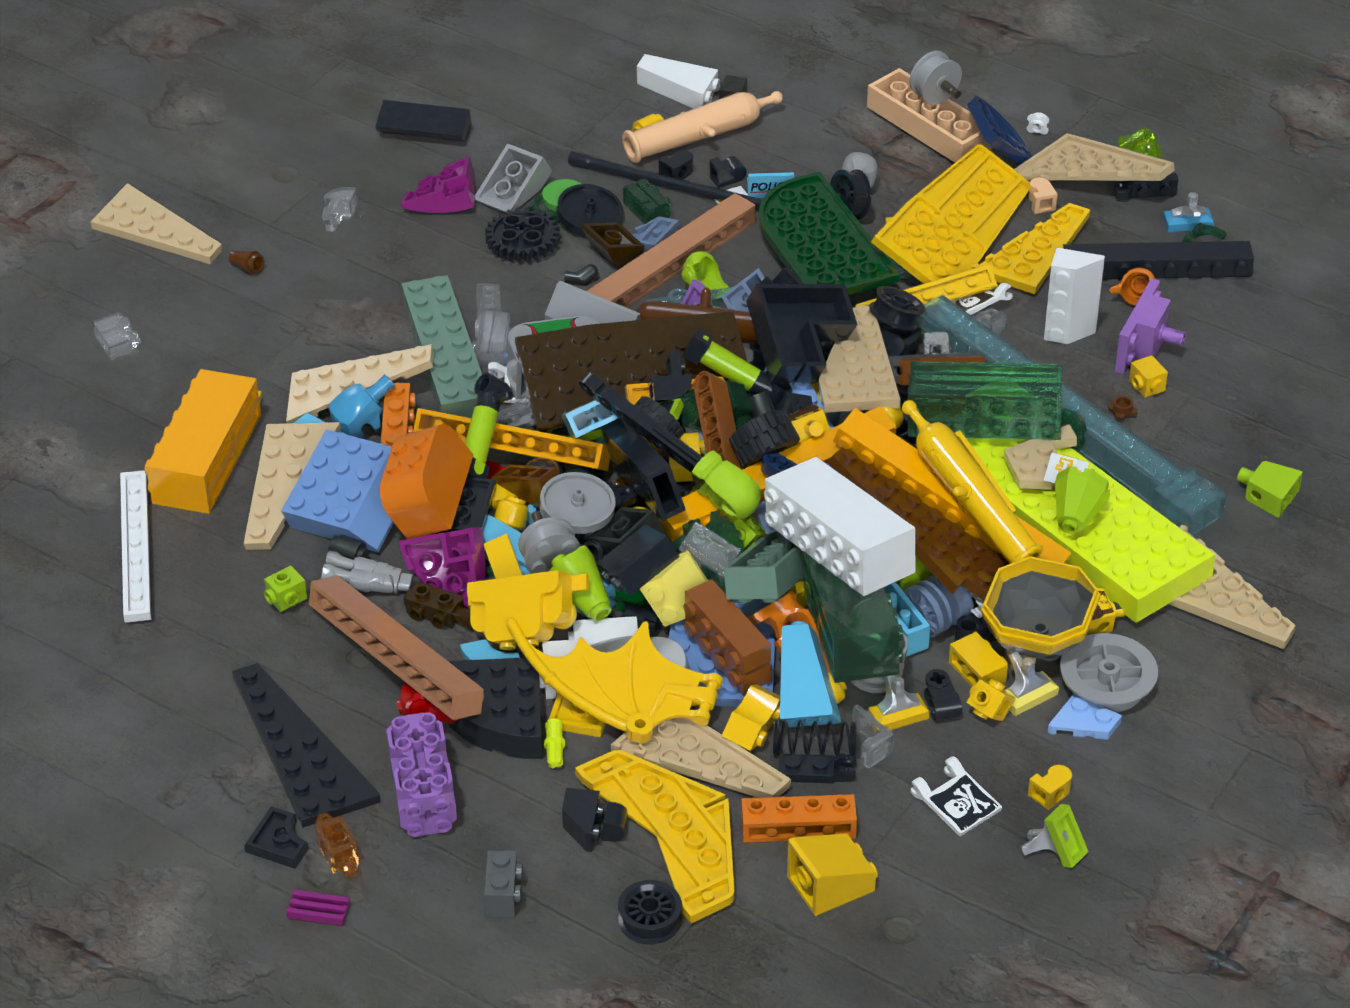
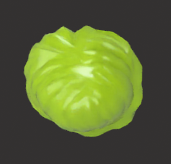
[681,251,730,298]

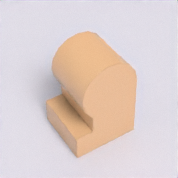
[1029,177,1058,214]

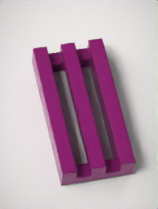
[286,890,350,926]

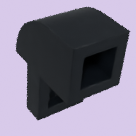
[648,351,692,403]

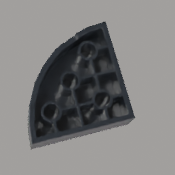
[447,657,542,759]

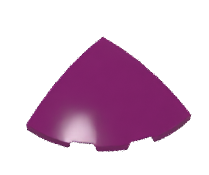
[400,156,475,213]
[399,527,485,607]

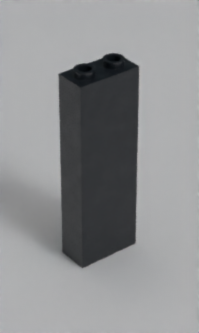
[600,418,686,521]

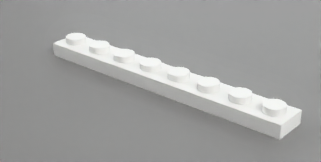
[120,470,151,622]

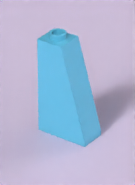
[780,621,841,727]

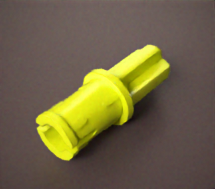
[544,718,566,769]

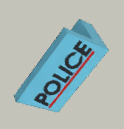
[747,172,794,198]

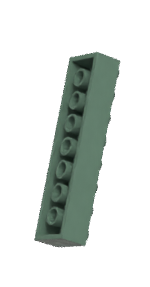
[401,275,482,418]

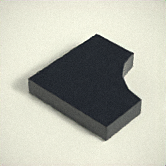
[244,806,309,869]

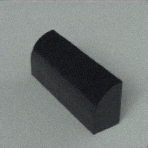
[375,100,472,141]

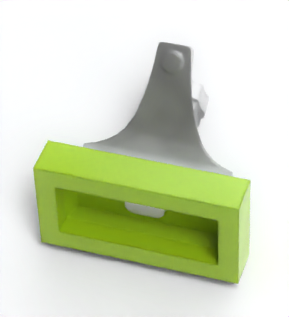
[1021,804,1089,868]

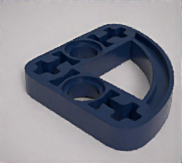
[967,96,1032,164]

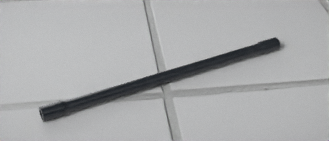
[568,151,763,210]

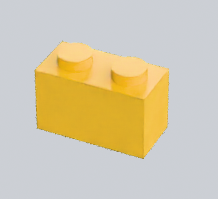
[948,632,1008,687]

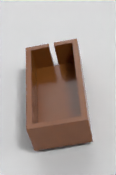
[683,579,771,695]

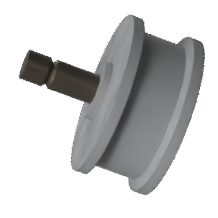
[909,51,962,105]

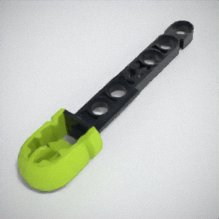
[578,372,761,520]

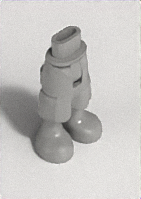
[321,551,413,594]

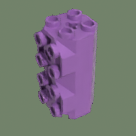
[386,713,457,837]

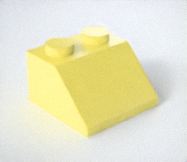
[640,551,708,627]

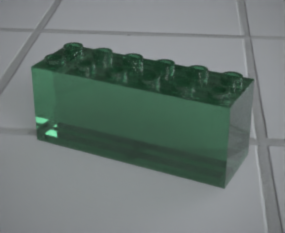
[908,361,1063,440]
[802,551,904,683]

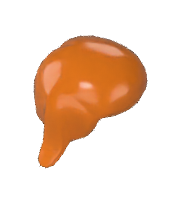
[1109,268,1155,306]

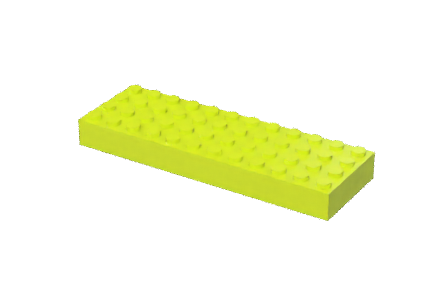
[949,398,1215,623]

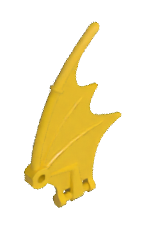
[507,618,723,744]

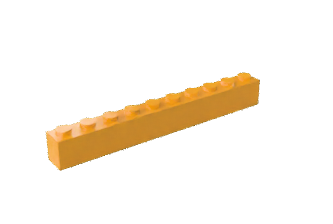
[659,406,897,545]
[833,408,1071,563]

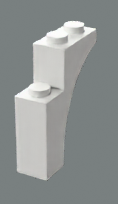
[539,616,638,699]

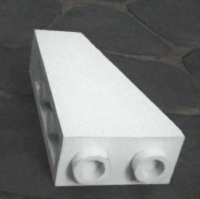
[637,54,721,109]

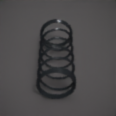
[773,719,857,757]

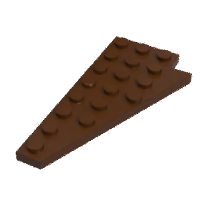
[829,447,1009,601]

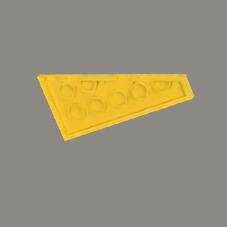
[971,203,1091,294]

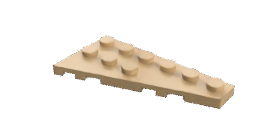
[286,344,434,424]

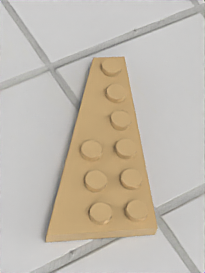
[91,183,222,264]
[244,422,342,550]
[611,718,791,798]

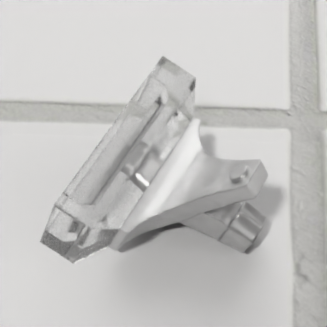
[496,396,535,431]

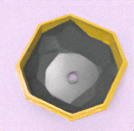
[981,556,1100,661]

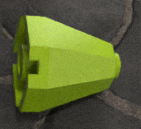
[1055,466,1110,533]

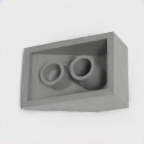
[475,143,552,214]

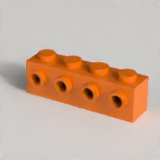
[381,383,416,447]
[741,794,857,843]

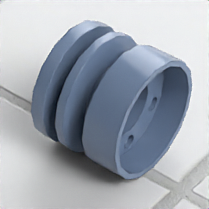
[904,574,974,638]

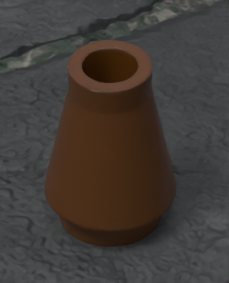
[229,251,264,274]

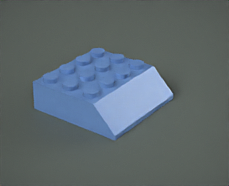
[281,429,394,552]

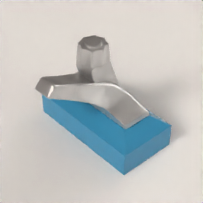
[1162,192,1214,232]

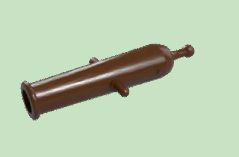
[636,288,759,344]

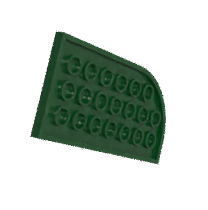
[759,172,900,295]

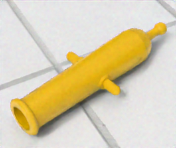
[902,400,1043,564]

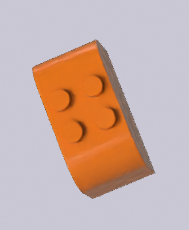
[380,424,473,539]

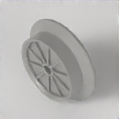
[1060,633,1158,712]

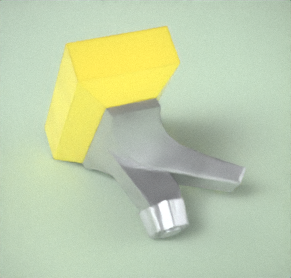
[1004,652,1059,716]

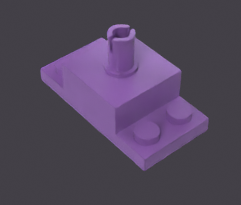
[1115,278,1186,374]

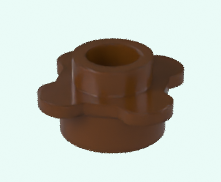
[1108,396,1137,419]

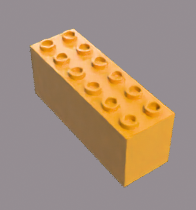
[145,369,261,514]

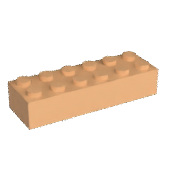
[867,68,993,162]

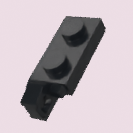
[1114,173,1179,199]

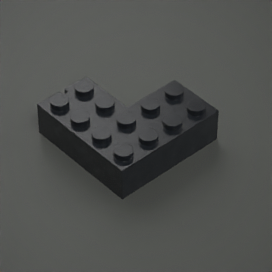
[746,284,858,383]

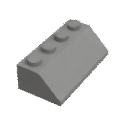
[545,281,640,324]

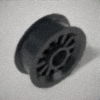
[830,169,871,220]
[869,286,926,331]
[618,880,682,945]

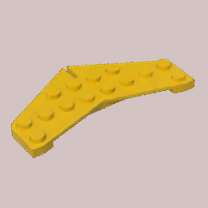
[575,750,734,924]

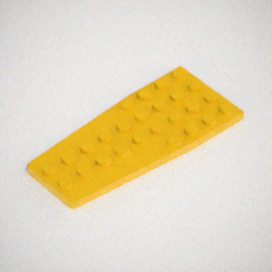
[871,144,1030,284]

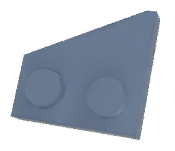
[632,216,680,251]

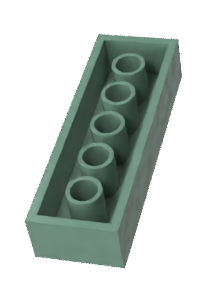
[724,532,818,603]

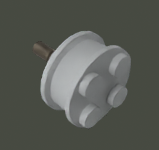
[518,511,581,574]

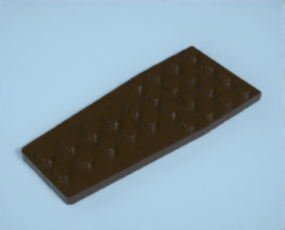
[515,312,747,431]

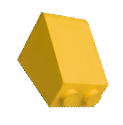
[787,834,878,916]

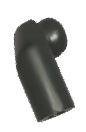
[564,264,598,285]

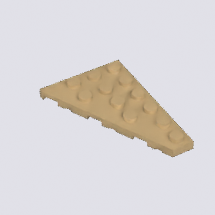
[1169,524,1296,649]

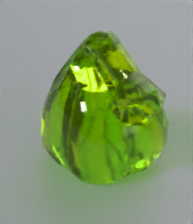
[1118,128,1163,159]

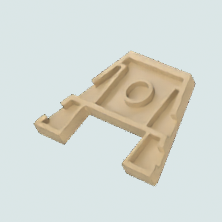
[1004,425,1095,489]

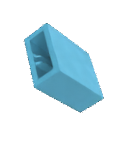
[561,400,618,438]

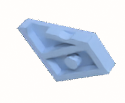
[1048,693,1122,740]

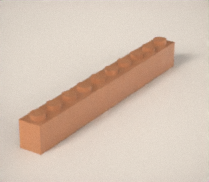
[587,193,755,308]
[309,576,484,720]

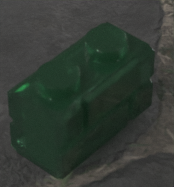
[623,178,672,224]

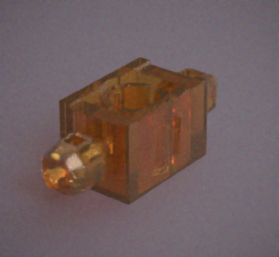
[315,813,359,877]

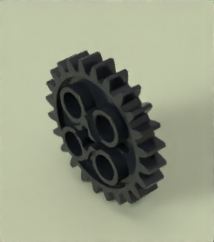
[485,207,560,263]

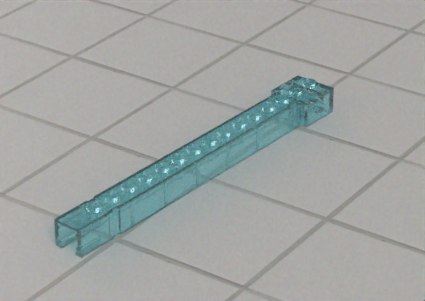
[917,295,1227,535]

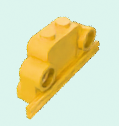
[467,570,589,650]

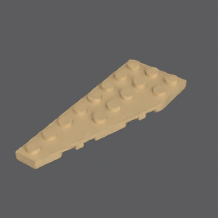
[819,305,900,413]

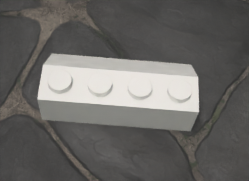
[1044,248,1105,344]

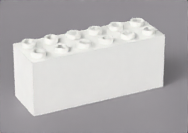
[764,457,915,596]

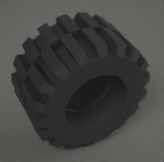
[729,410,800,469]

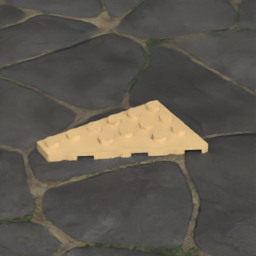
[1014,133,1175,181]

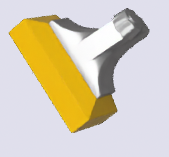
[868,669,930,733]

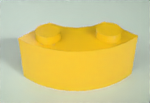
[722,684,780,751]

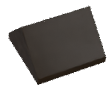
[581,222,645,270]

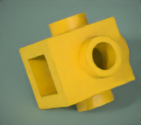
[966,678,1016,721]

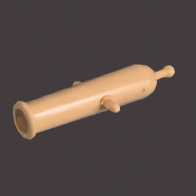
[622,91,783,163]

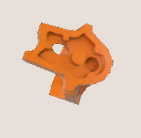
[747,591,841,673]

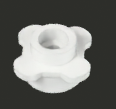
[1027,112,1049,135]

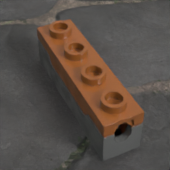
[888,352,985,385]

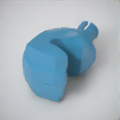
[329,374,395,439]

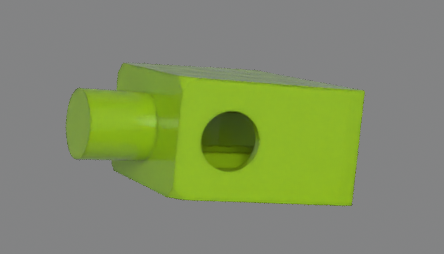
[1237,461,1303,518]

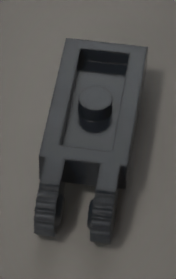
[778,753,856,784]

